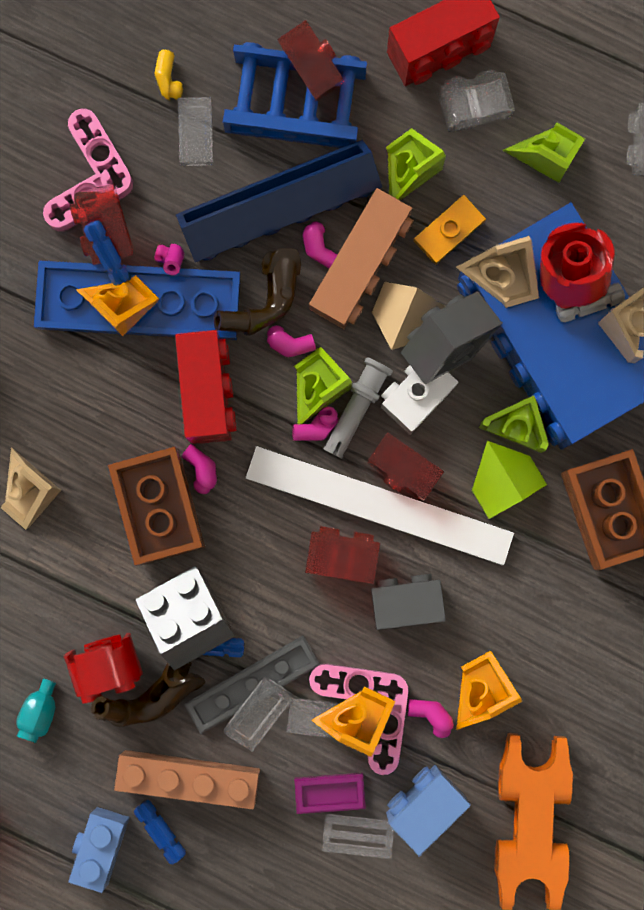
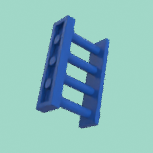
[223,42,367,148]

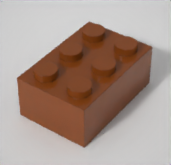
[108,446,206,566]
[561,449,644,570]

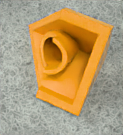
[76,275,159,336]
[456,651,522,730]
[311,687,395,757]

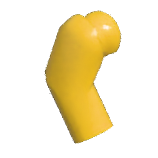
[155,50,183,100]

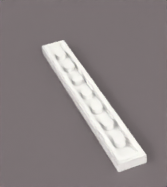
[246,446,514,565]

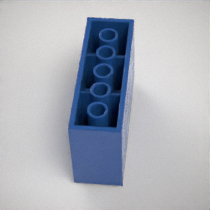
[457,202,644,450]

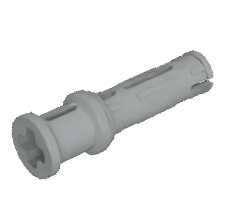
[323,357,393,459]

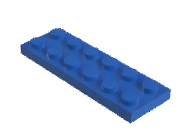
[34,261,241,340]

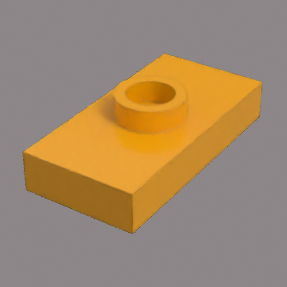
[414,195,486,265]

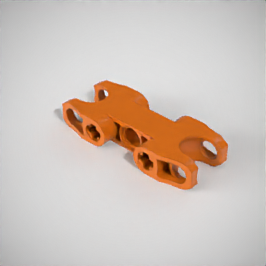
[494,733,573,910]

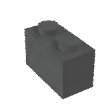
[371,574,446,630]

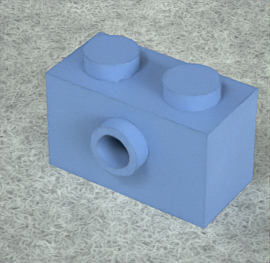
[69,807,130,893]

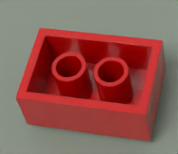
[387,0,500,86]
[175,330,237,444]

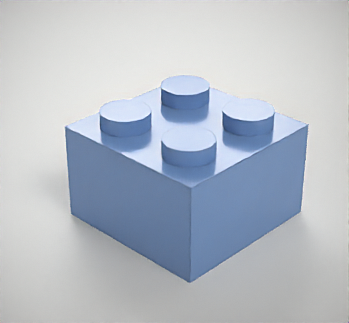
[386,764,471,856]

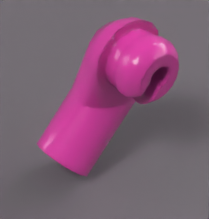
[302,221,338,269]
[154,244,184,275]
[267,325,316,357]
[292,406,338,441]
[181,444,217,494]
[408,699,454,738]

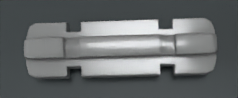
[556,283,625,323]

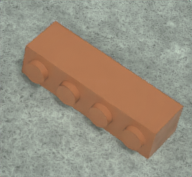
[309,188,414,329]
[114,750,261,809]

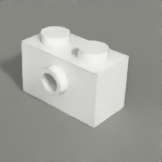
[381,365,458,435]

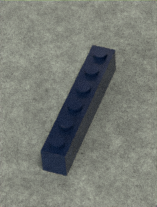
[175,140,382,263]

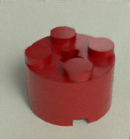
[540,223,615,309]
[64,633,143,703]

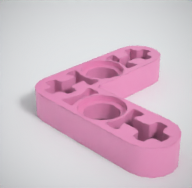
[43,109,133,231]
[309,664,408,775]

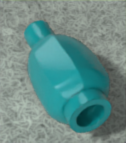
[16,678,56,743]

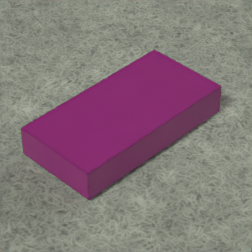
[294,772,366,814]

